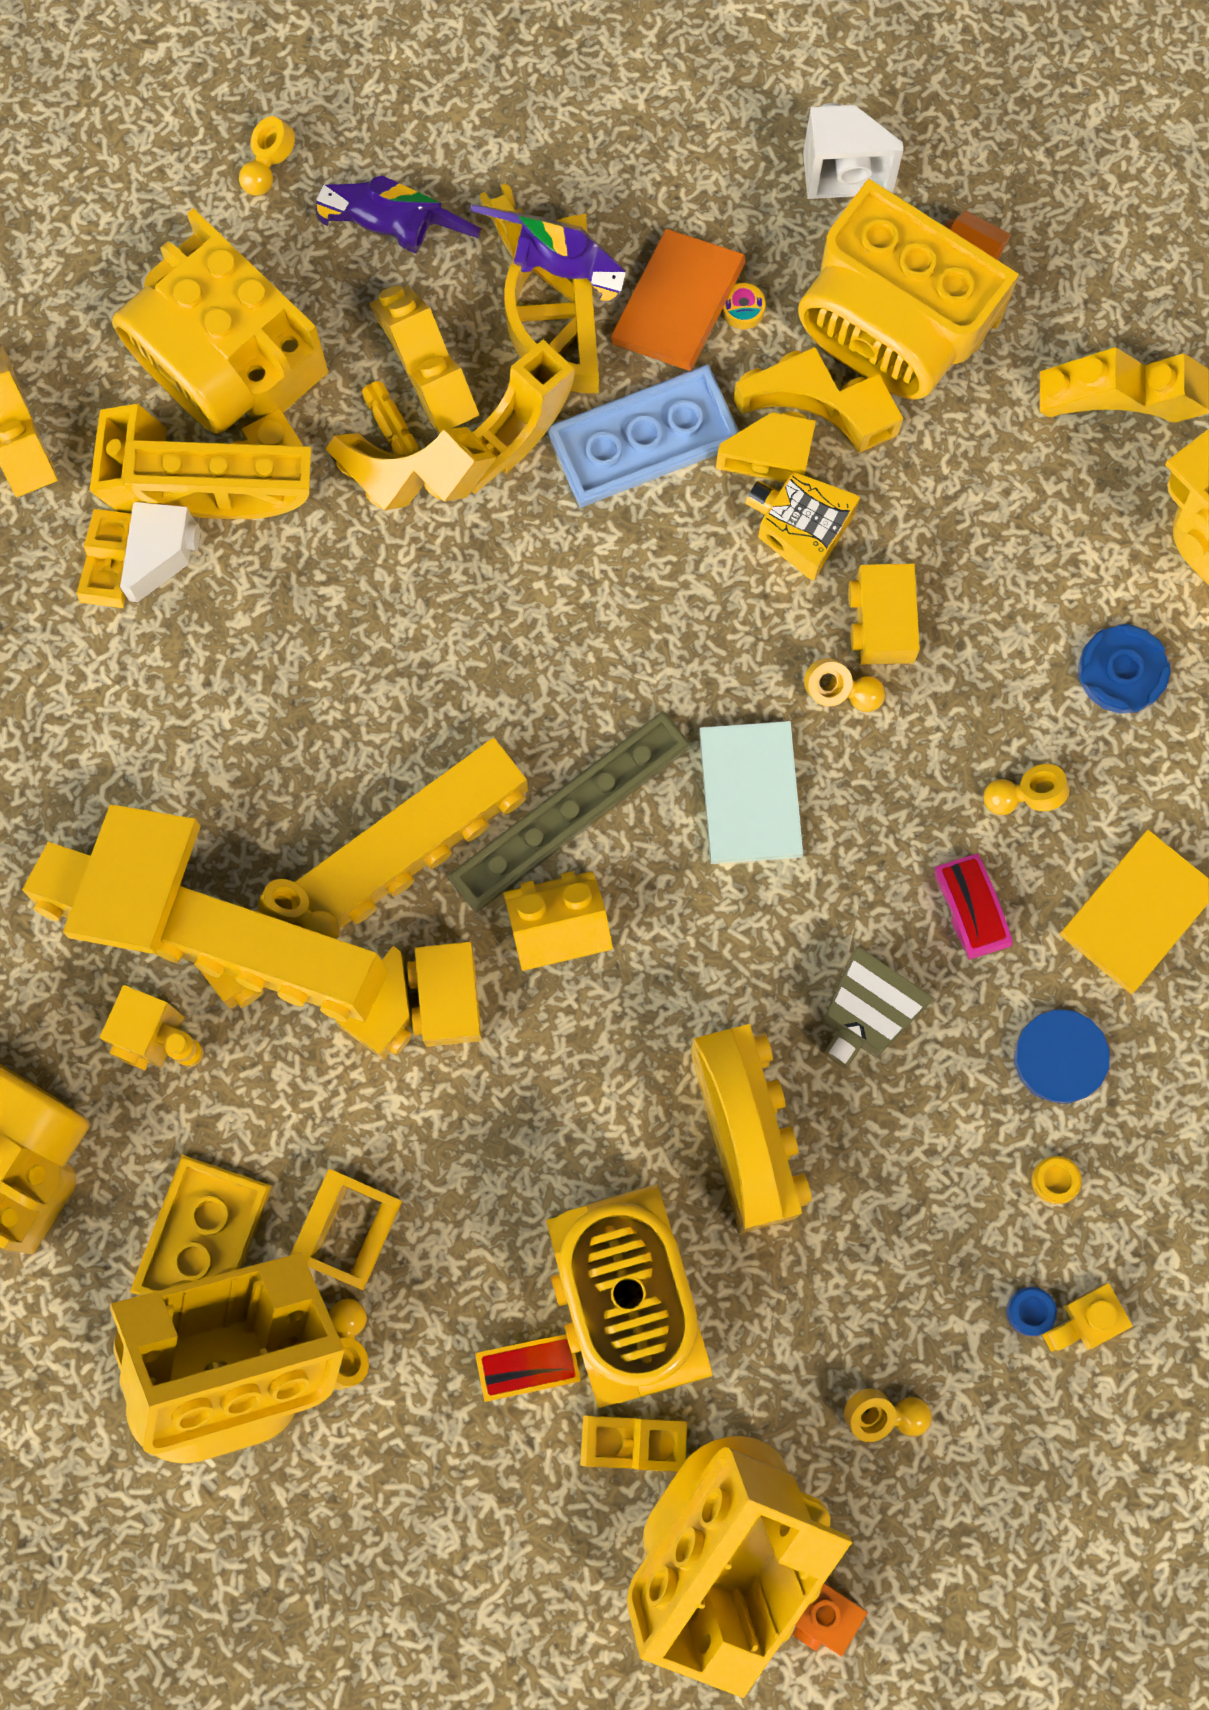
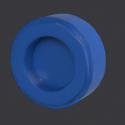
[1006,1287,1057,1336]

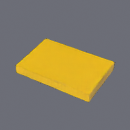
[63,804,201,954]
[1059,830,1209,994]
[130,1155,273,1295]

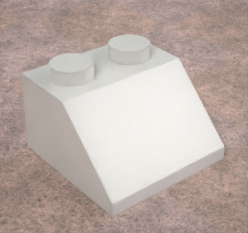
[803,103,903,199]

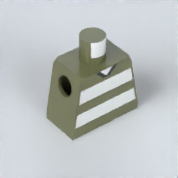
[823,947,934,1068]

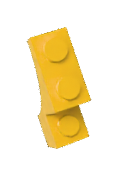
[369,285,480,434]
[0,345,58,498]
[733,347,903,453]
[1040,347,1209,423]
[325,427,497,511]

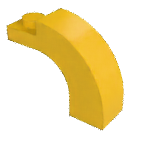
[472,339,575,494]

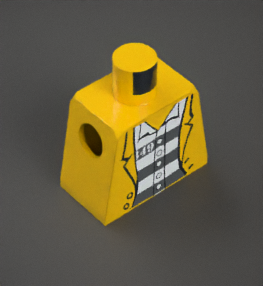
[745,473,860,581]

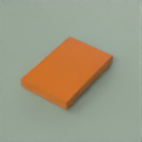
[611,229,746,371]

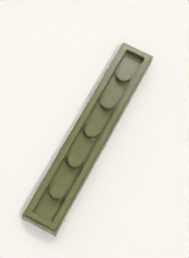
[447,711,692,913]

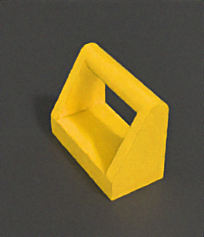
[290,1169,403,1291]

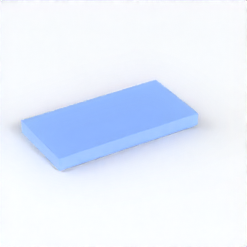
[547,364,739,508]

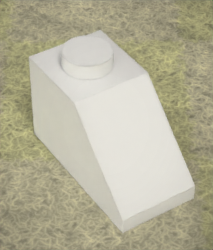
[120,502,200,602]

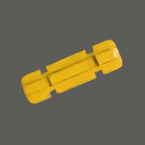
[362,380,419,456]

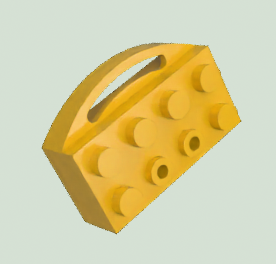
[690,1024,812,1234]

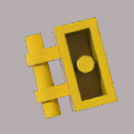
[503,870,613,971]
[99,985,204,1071]

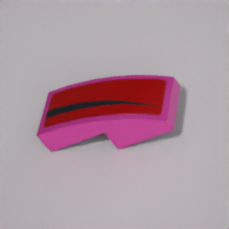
[935,853,1013,960]

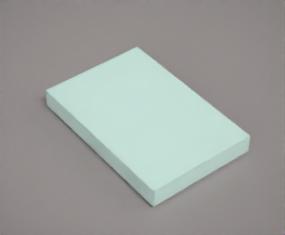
[699,721,803,864]

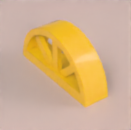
[504,214,599,393]
[124,440,311,519]

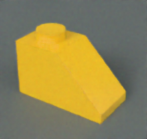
[716,411,816,483]
[335,946,413,1060]

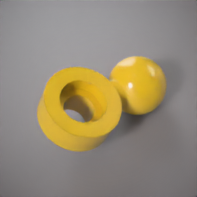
[239,116,295,196]
[804,658,885,712]
[983,764,1070,815]
[258,879,339,939]
[329,1299,369,1390]
[844,1388,932,1442]

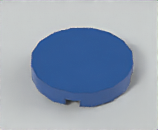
[1078,624,1171,714]
[1014,1009,1110,1104]

